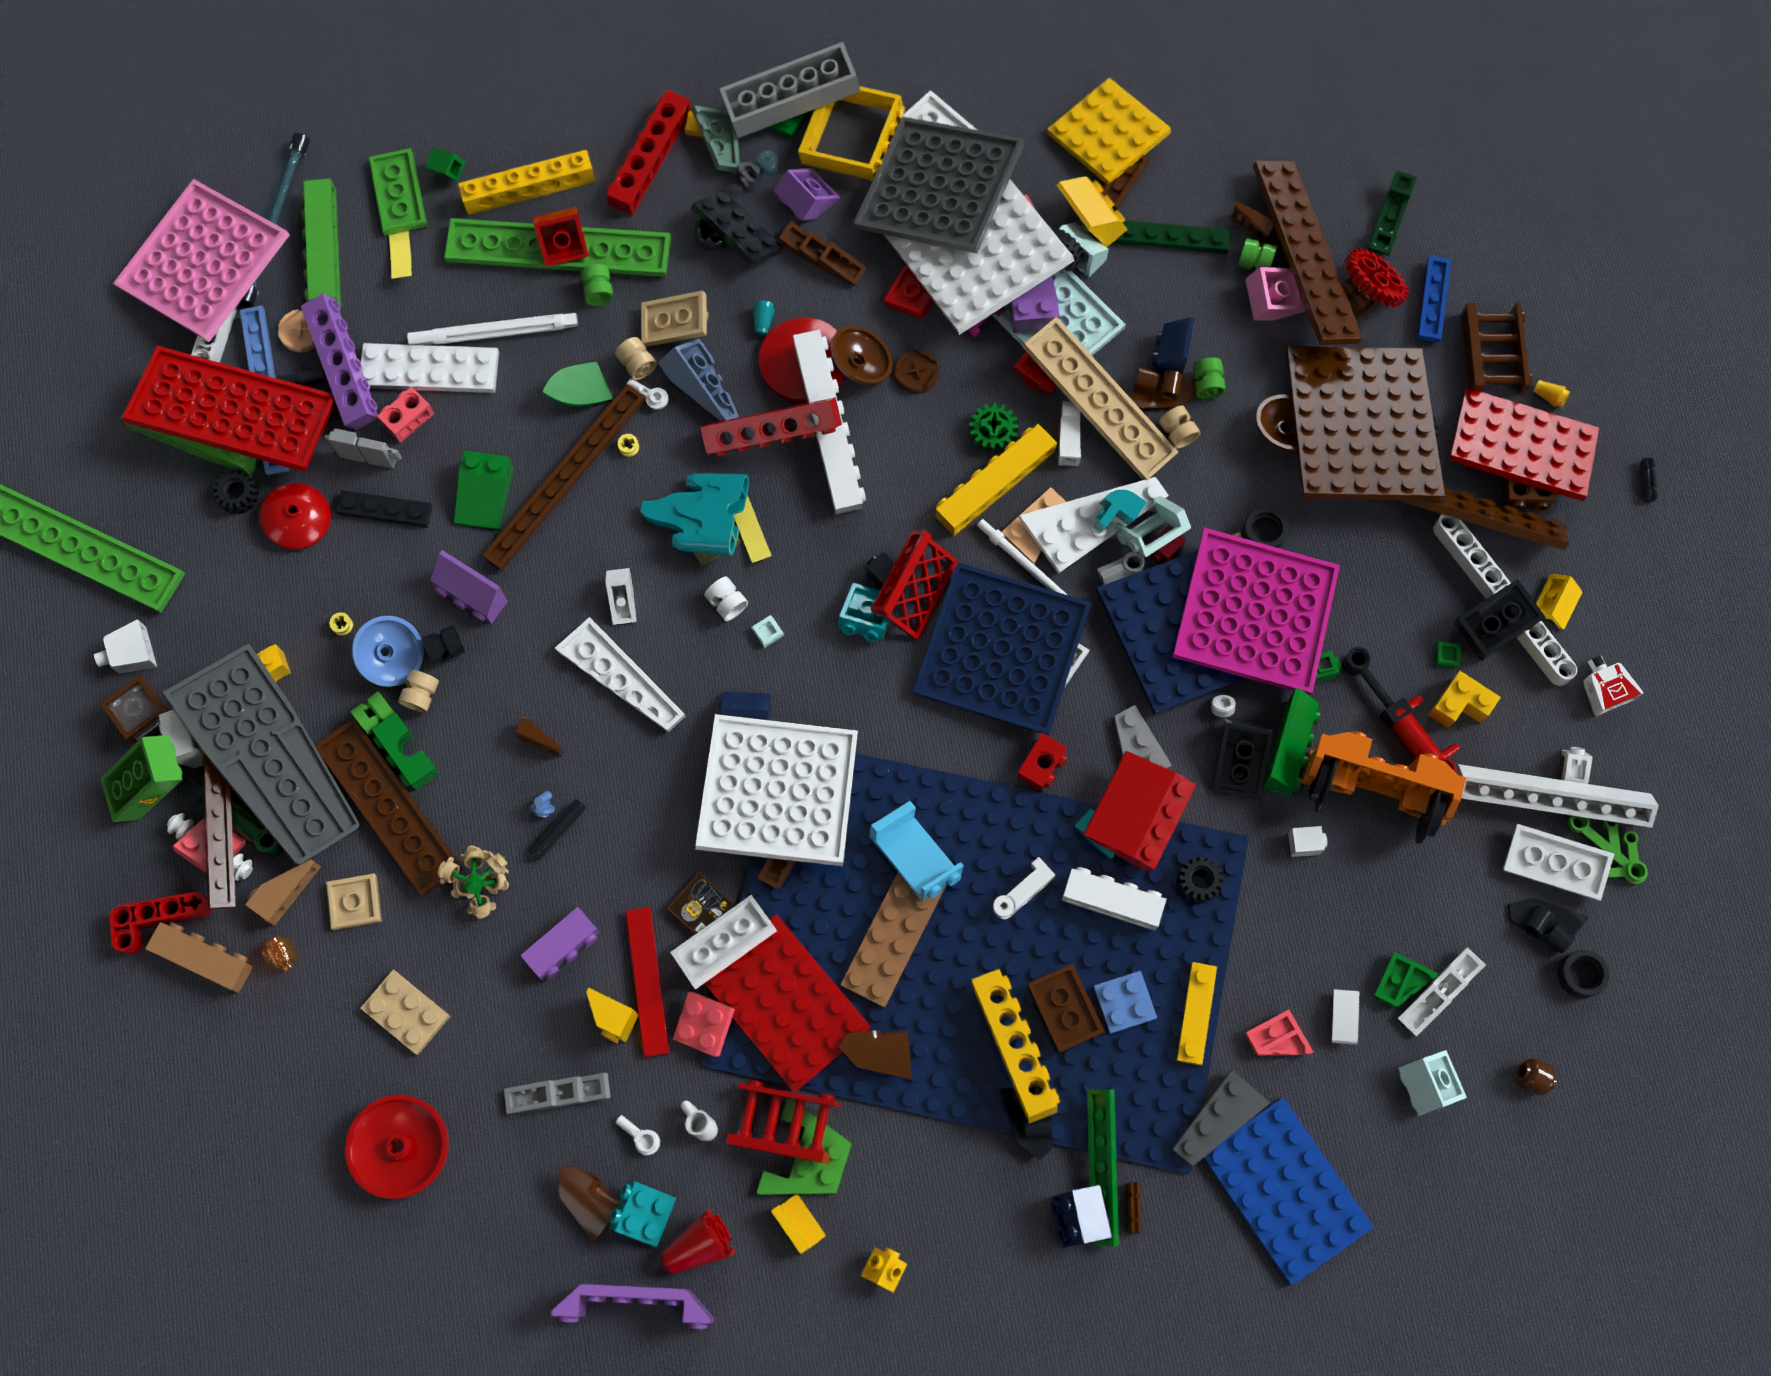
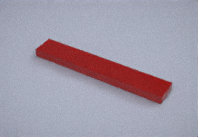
[626,907,670,1058]

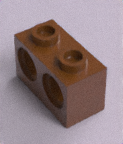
[1502,478,1556,511]

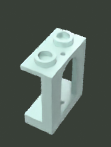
[1115,496,1191,557]

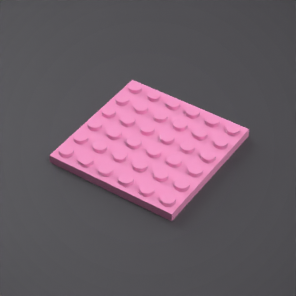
[113,179,290,342]

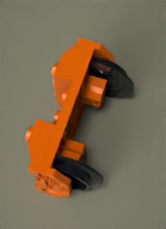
[1302,731,1466,844]

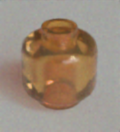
[261,934,299,973]

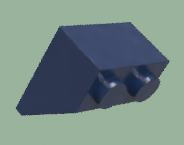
[1152,317,1194,374]

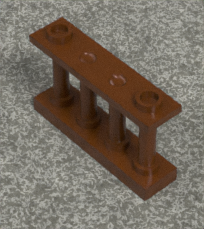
[1461,302,1532,394]

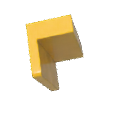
[1536,574,1582,629]
[771,1194,826,1254]

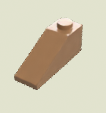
[245,860,321,926]

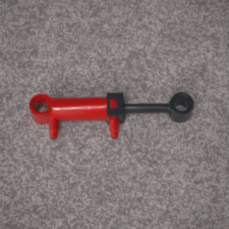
[1342,647,1460,772]

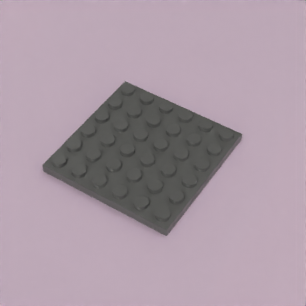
[853,116,1025,254]

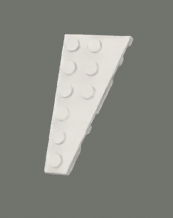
[1018,477,1169,574]

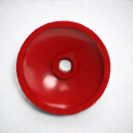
[259,483,331,550]

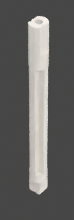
[407,313,578,345]

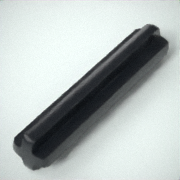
[530,799,586,860]

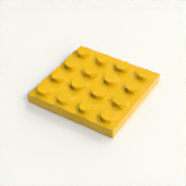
[1047,78,1171,184]

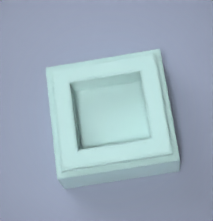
[751,615,784,648]

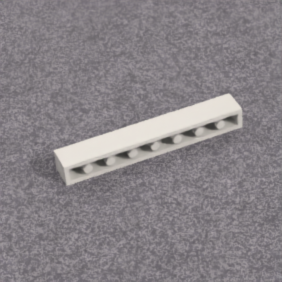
[793,329,866,515]
[1456,764,1658,828]

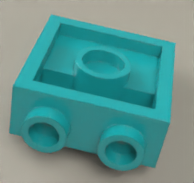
[838,583,892,642]
[609,1179,676,1247]

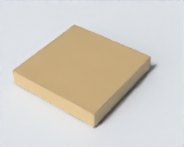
[326,873,382,931]

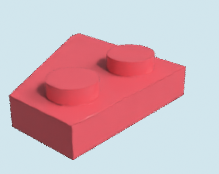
[1245,1010,1313,1056]

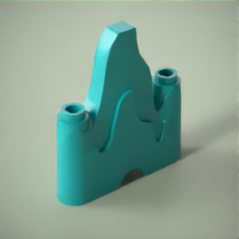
[640,473,749,556]

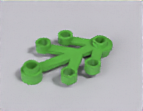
[1567,815,1648,884]

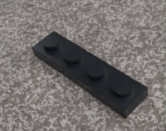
[336,490,433,528]

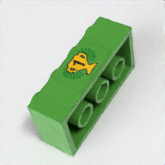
[100,735,182,822]

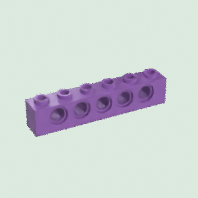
[301,294,378,430]

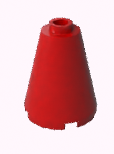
[660,1209,735,1274]

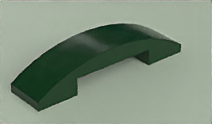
[1368,170,1417,256]

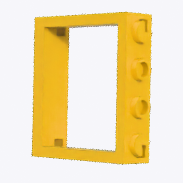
[798,86,905,181]

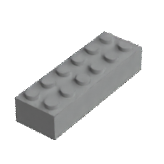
[720,42,861,138]

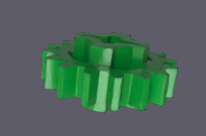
[969,403,1019,452]

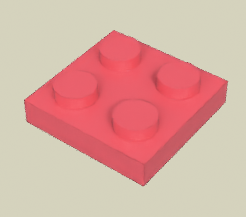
[673,992,735,1057]

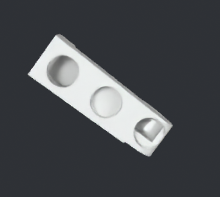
[1058,401,1081,466]
[993,857,1055,919]

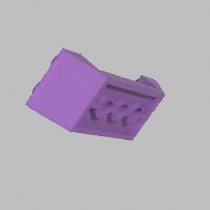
[552,1284,714,1329]

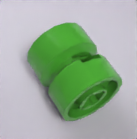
[1238,238,1277,270]
[580,264,614,306]
[1193,357,1226,399]
[351,691,395,735]

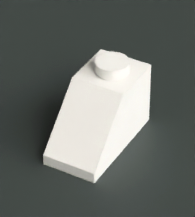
[606,568,636,625]

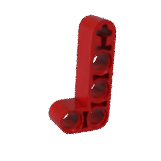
[109,892,212,955]

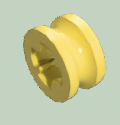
[617,434,639,457]
[329,612,353,636]

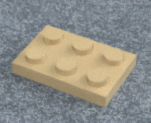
[641,290,707,347]
[361,969,451,1055]

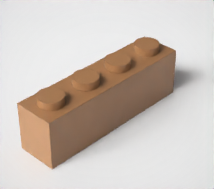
[145,922,253,993]

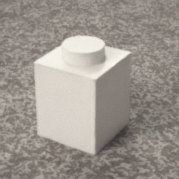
[1288,826,1327,857]

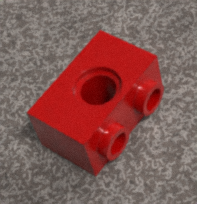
[1017,733,1068,792]

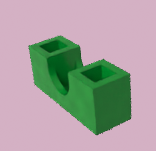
[372,713,440,790]

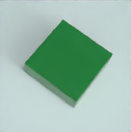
[1435,641,1461,668]

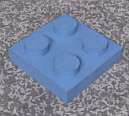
[1093,971,1157,1034]

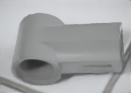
[1097,551,1144,585]

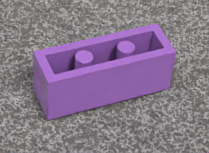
[520,907,600,981]

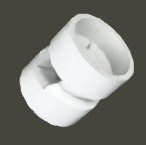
[704,577,748,621]

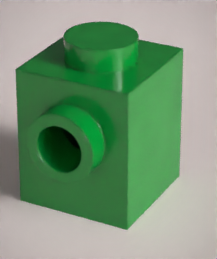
[425,147,466,182]

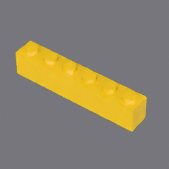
[935,424,1057,536]

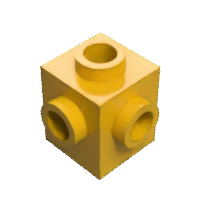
[861,1247,907,1293]

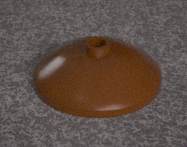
[830,325,893,385]
[1255,395,1297,453]

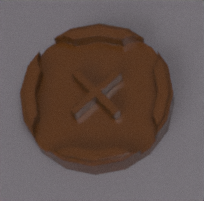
[895,350,939,394]

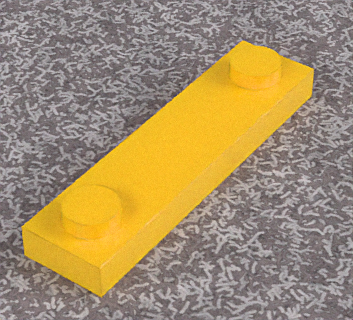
[1176,962,1217,1066]

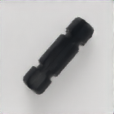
[1640,458,1658,502]

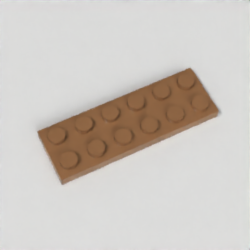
[841,873,946,1008]

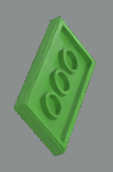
[368,148,428,236]

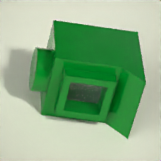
[1306,651,1341,683]

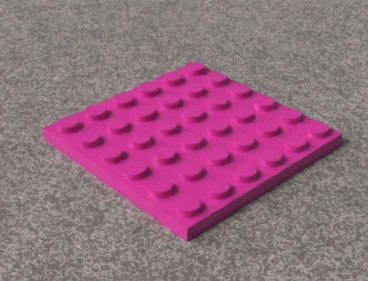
[1172,528,1340,696]

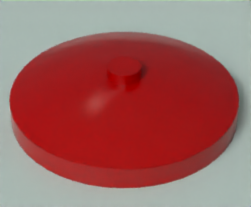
[759,317,846,403]
[345,1095,449,1199]

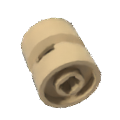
[615,337,657,380]
[1159,406,1201,449]
[398,670,439,713]

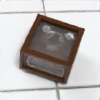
[99,675,170,745]

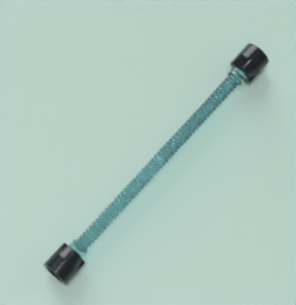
[239,133,310,308]

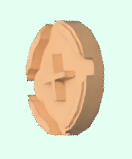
[278,309,316,353]

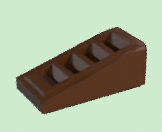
[1232,202,1275,244]
[515,716,563,757]

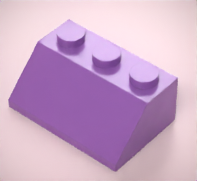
[430,550,508,624]

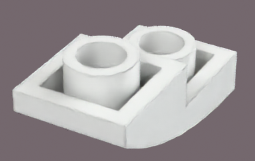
[1332,989,1359,1045]

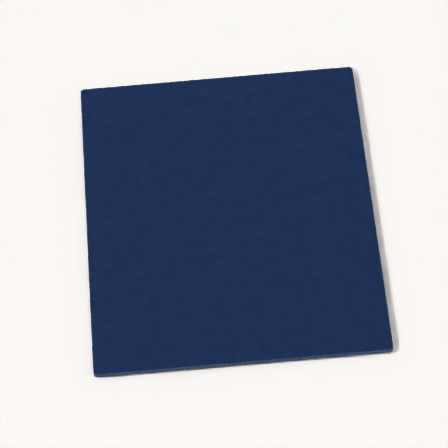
[701,753,1248,1174]

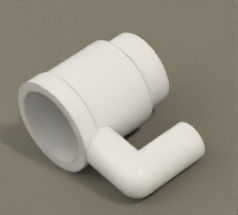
[681,1101,718,1141]

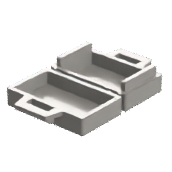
[325,429,402,469]

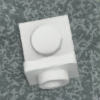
[1561,747,1592,784]

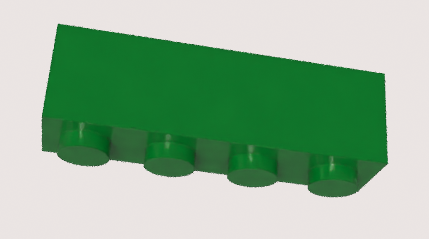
[1263,688,1320,797]

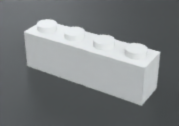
[1061,867,1166,931]

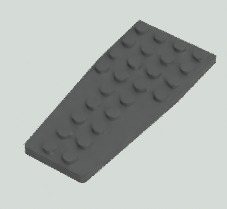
[162,643,359,866]

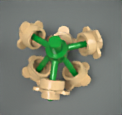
[437,846,509,919]

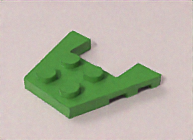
[757,1099,852,1195]

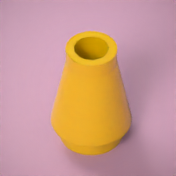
[1533,380,1570,408]

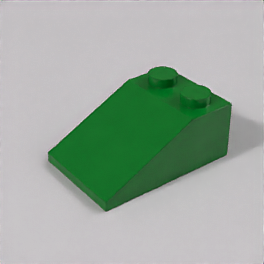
[454,450,514,531]

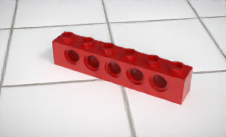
[606,90,692,216]
[700,397,842,456]

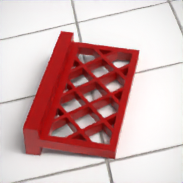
[870,530,958,640]

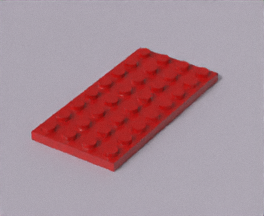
[122,346,336,472]

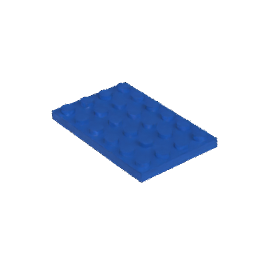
[1203,1098,1374,1286]

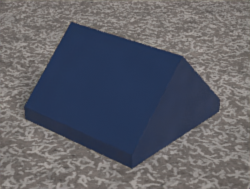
[720,692,771,721]

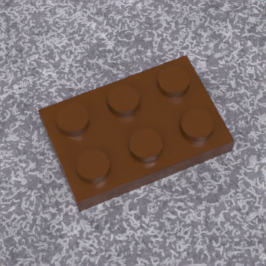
[1027,964,1105,1053]

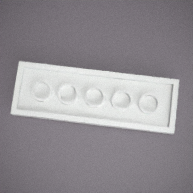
[361,343,499,393]

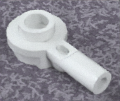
[627,379,668,410]
[616,1115,660,1155]

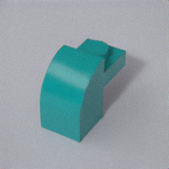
[1093,489,1147,532]

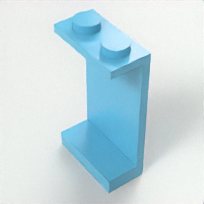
[869,801,964,902]

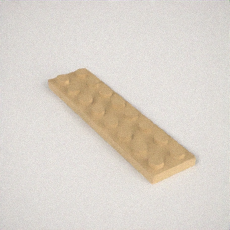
[1022,317,1178,480]

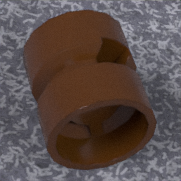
[1342,277,1376,319]

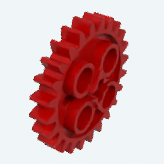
[1344,248,1409,308]

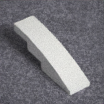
[1398,947,1486,1036]

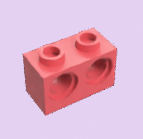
[377,387,434,443]

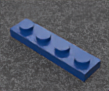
[1417,256,1451,343]

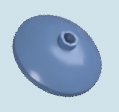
[351,616,424,687]

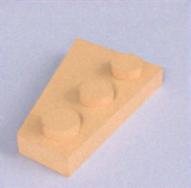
[1002,487,1066,565]

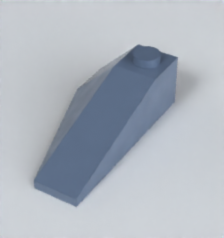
[658,338,739,421]

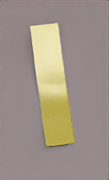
[389,231,412,279]
[734,495,772,563]

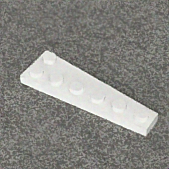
[555,617,686,732]

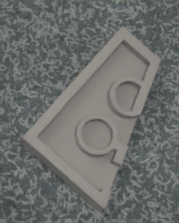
[1114,705,1172,769]

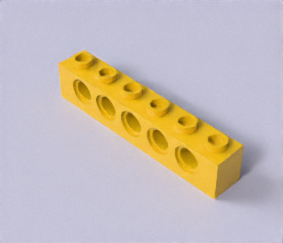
[458,149,596,215]
[972,969,1060,1123]

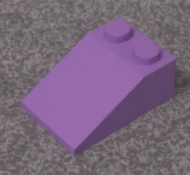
[1009,276,1060,333]

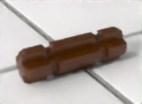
[1126,1182,1142,1233]

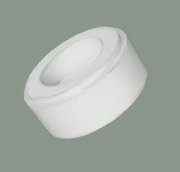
[1211,695,1235,717]

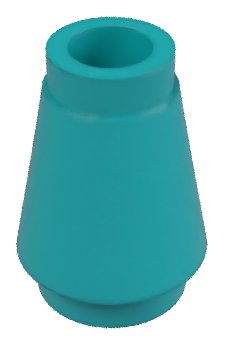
[753,300,775,336]

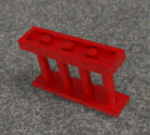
[726,1080,841,1165]

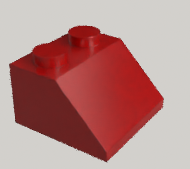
[533,207,589,267]

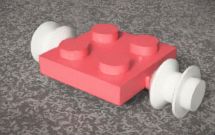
[167,813,253,881]

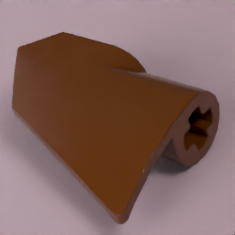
[1132,367,1197,409]
[839,1030,912,1080]
[559,1165,620,1242]

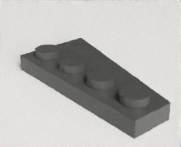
[1171,1070,1271,1166]

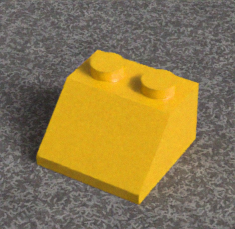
[586,988,639,1044]

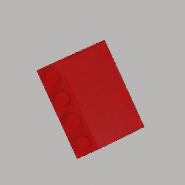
[1083,751,1196,871]

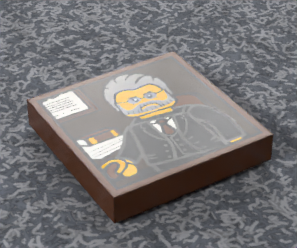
[666,872,736,934]

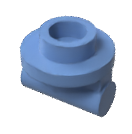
[530,791,555,817]

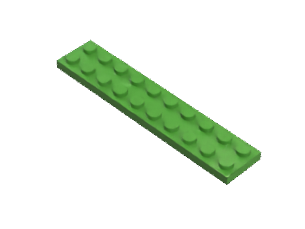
[445,218,671,277]
[0,484,185,613]

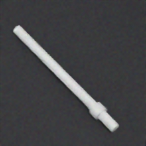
[977,519,1067,595]

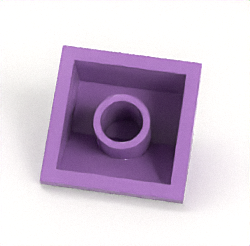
[774,168,840,220]

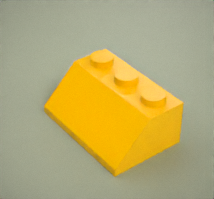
[1056,176,1128,247]

